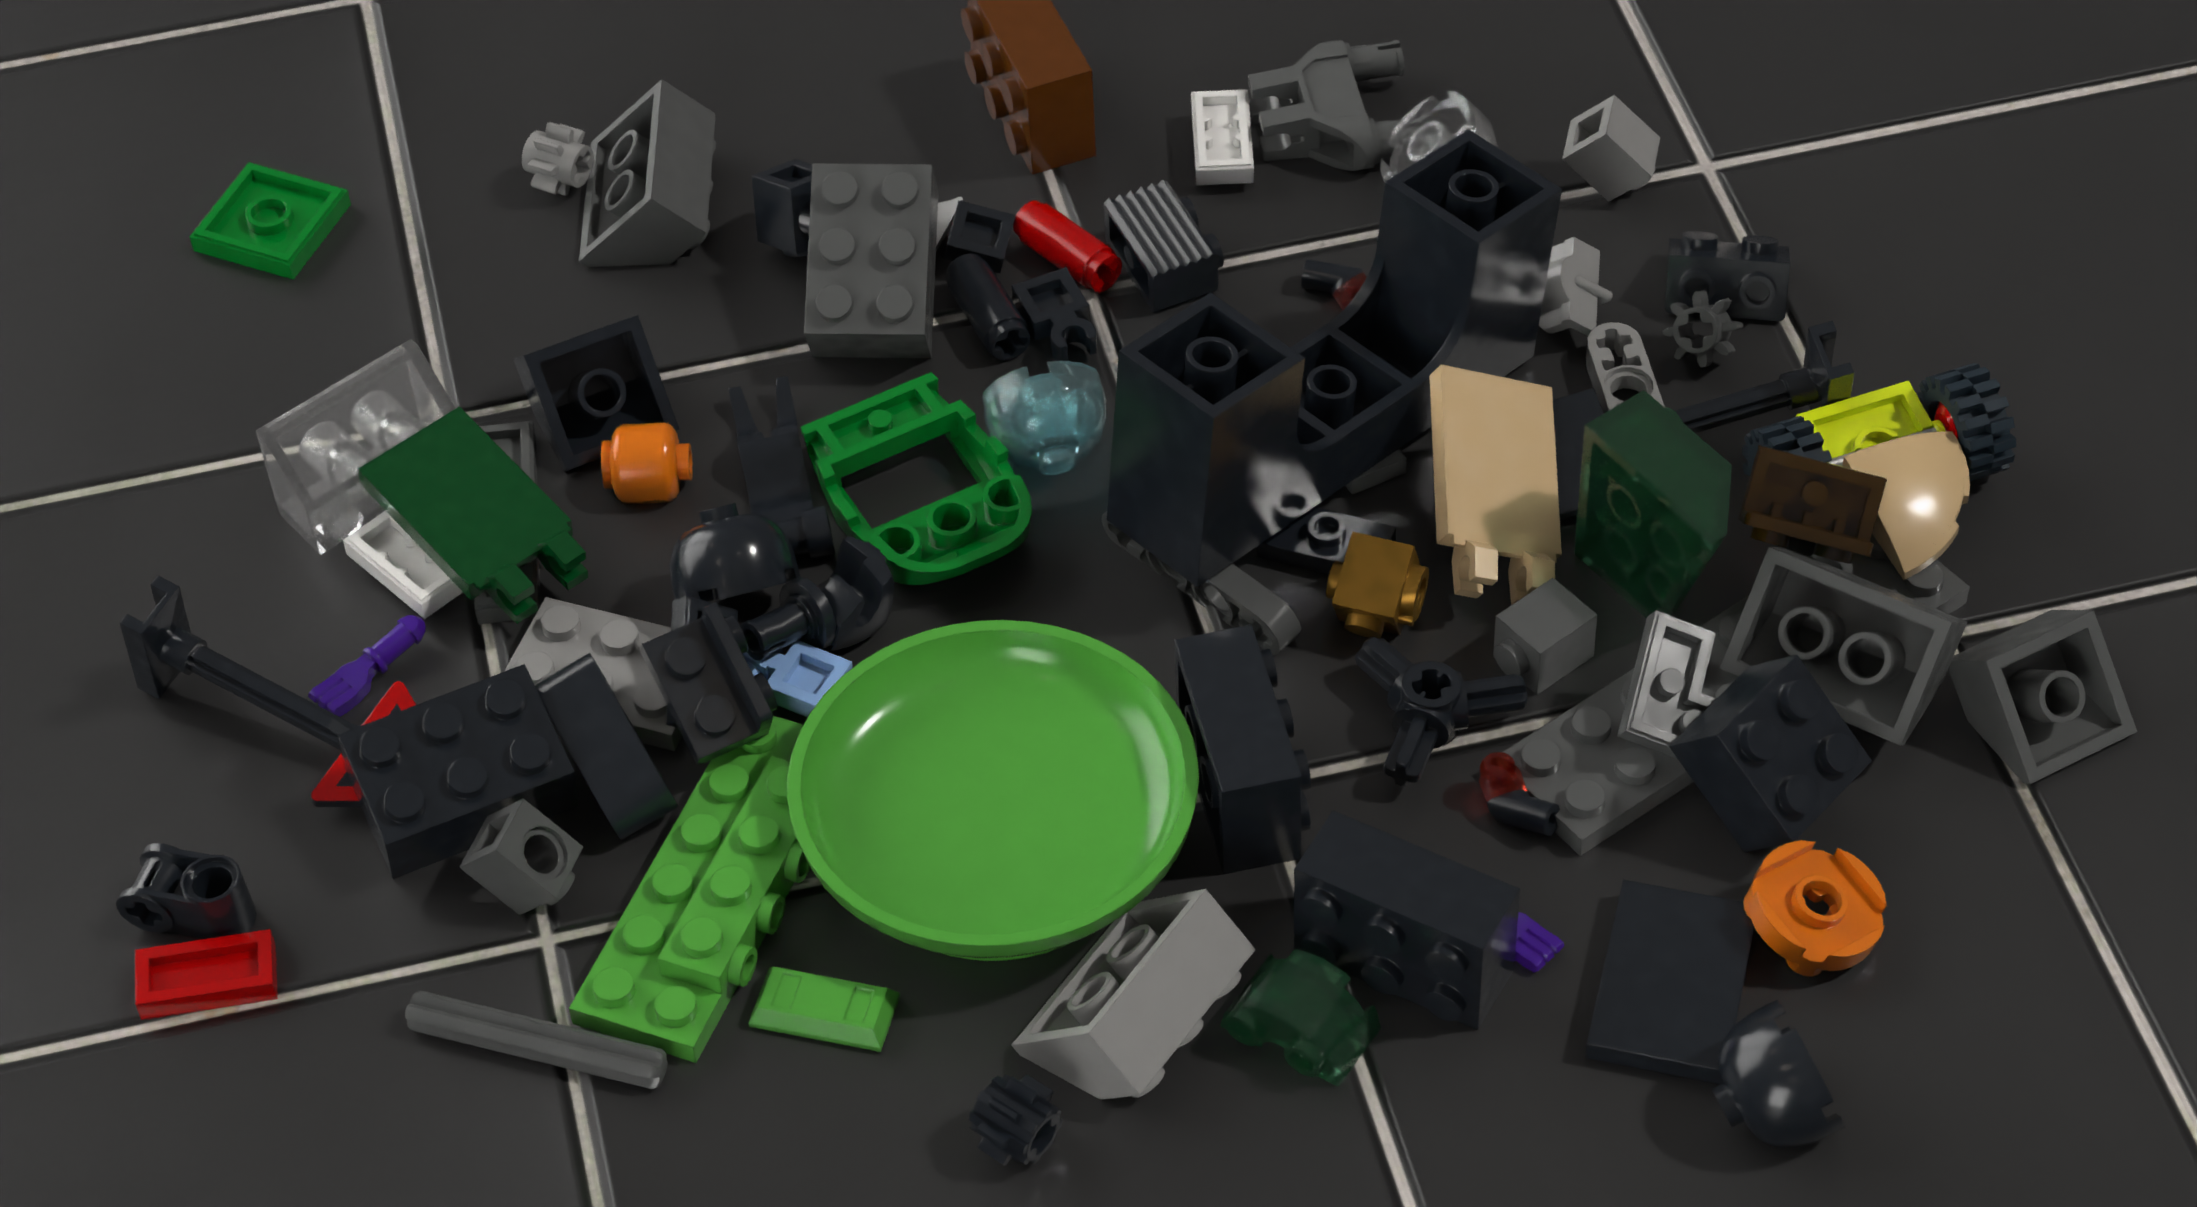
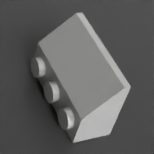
[1011,889,1256,1100]

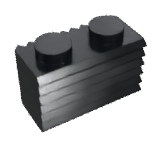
[1104,179,1224,312]

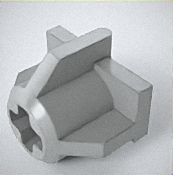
[1539,237,1612,336]

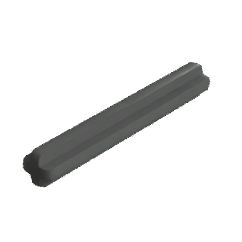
[405,991,668,1089]

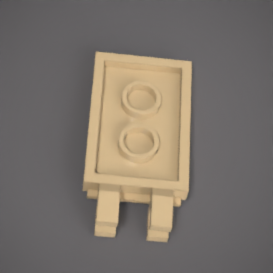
[1429,365,1562,605]

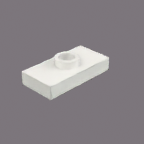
[1191,89,1254,185]
[343,511,463,619]

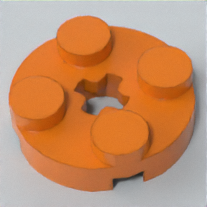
[1743,840,1886,977]

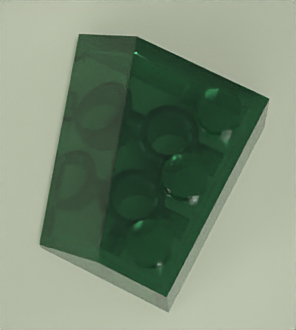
[1574,390,1732,619]

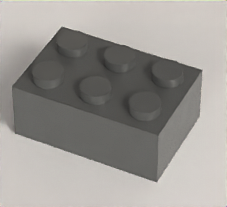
[804,163,938,358]

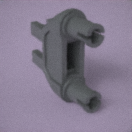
[1248,39,1430,171]

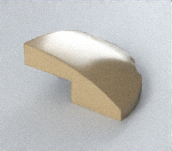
[1842,431,1970,580]

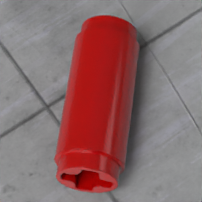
[1013,200,1122,292]

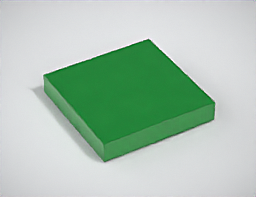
[189,162,351,280]

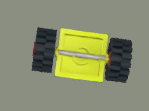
[1742,363,2016,537]

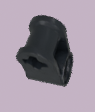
[116,843,257,939]

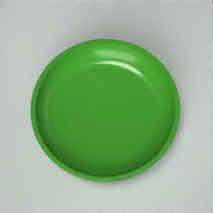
[787,620,1199,961]

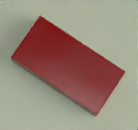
[135,929,278,1020]

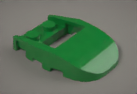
[800,372,1032,585]

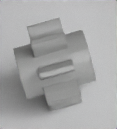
[522,122,594,196]

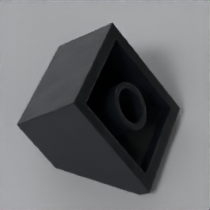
[514,315,680,471]

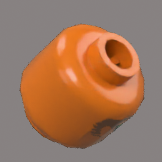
[601,423,693,504]

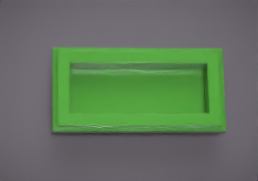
[749,966,900,1052]

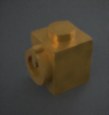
[1326,531,1429,638]

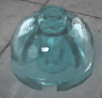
[982,361,1107,475]

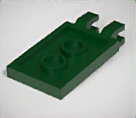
[357,406,589,624]

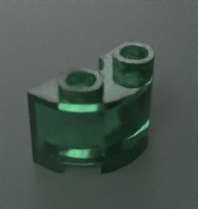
[1220,950,1381,1087]

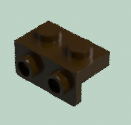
[1738,445,1887,564]

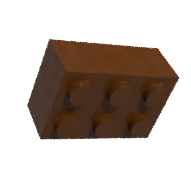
[961,0,1096,175]

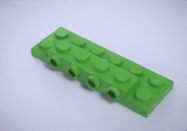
[569,716,810,1063]

